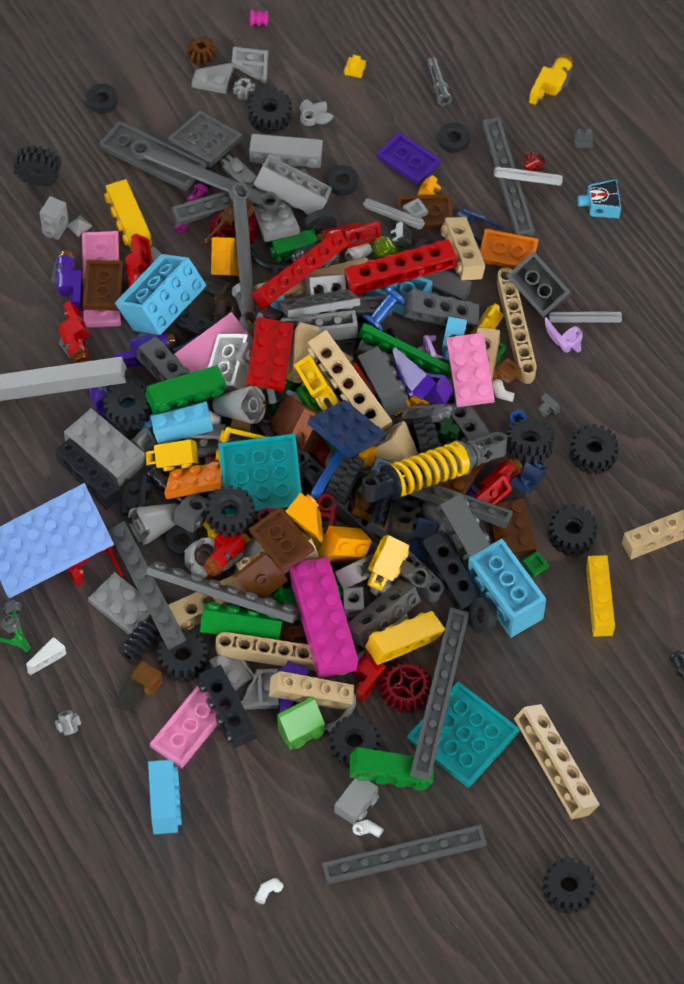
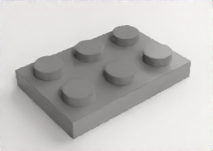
[253,200,300,242]
[88,572,151,634]

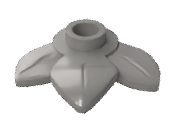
[300,99,333,126]

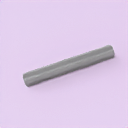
[494,166,563,186]
[363,198,425,229]
[549,312,622,322]

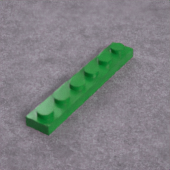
[357,323,453,380]

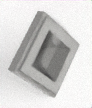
[67,215,92,237]

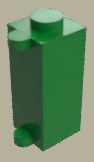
[269,229,317,264]

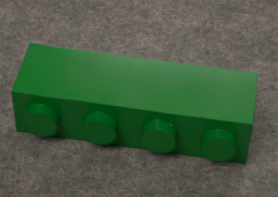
[145,365,226,414]
[200,602,282,640]
[350,747,433,790]

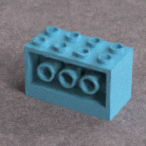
[115,254,207,335]
[468,539,546,638]

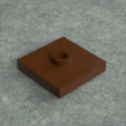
[234,551,288,599]

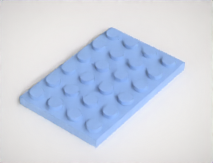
[0,483,114,598]

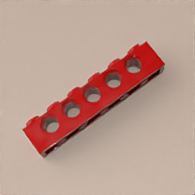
[251,230,349,309]
[344,239,457,295]

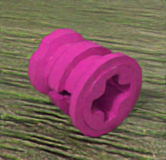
[250,9,268,27]

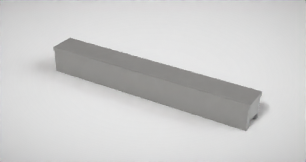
[0,357,127,401]

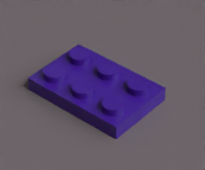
[377,132,441,186]

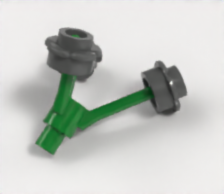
[0,600,32,653]

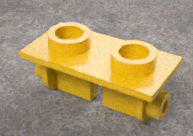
[471,304,505,334]

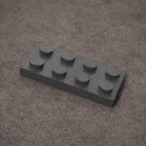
[278,289,360,319]

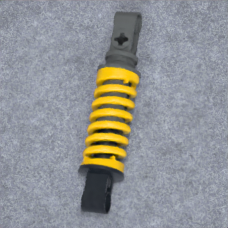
[362,432,507,502]

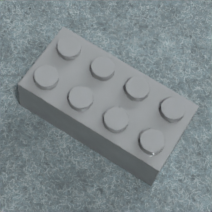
[64,408,146,488]

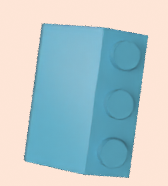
[151,400,214,445]

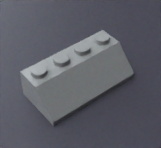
[254,154,332,215]

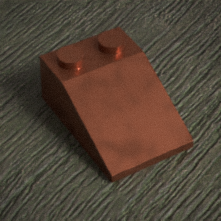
[269,394,322,453]

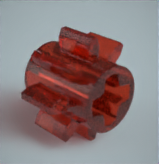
[523,151,545,172]

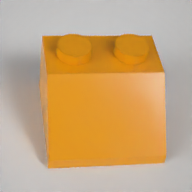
[211,237,239,276]
[286,493,323,543]
[317,526,372,564]

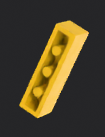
[104,179,152,251]
[586,555,615,637]
[365,611,445,665]

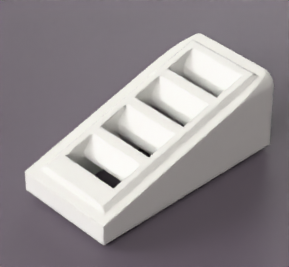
[26,638,66,675]

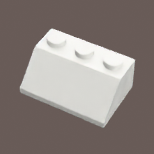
[208,334,253,393]

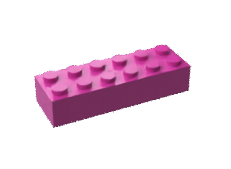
[289,557,358,678]

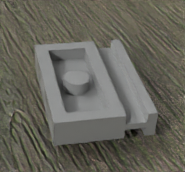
[209,655,254,691]

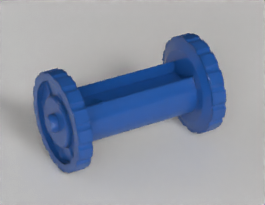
[362,287,406,331]

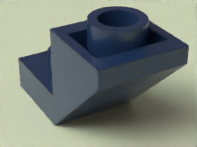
[510,460,548,494]
[409,517,438,563]

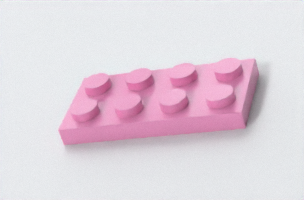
[446,333,495,407]

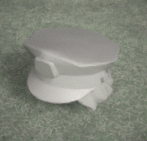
[185,537,216,579]

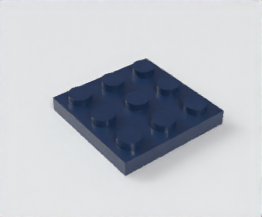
[307,400,387,459]

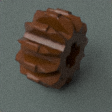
[187,36,216,66]

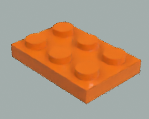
[480,229,539,269]
[164,462,223,499]

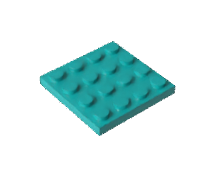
[219,434,302,517]
[407,681,520,788]

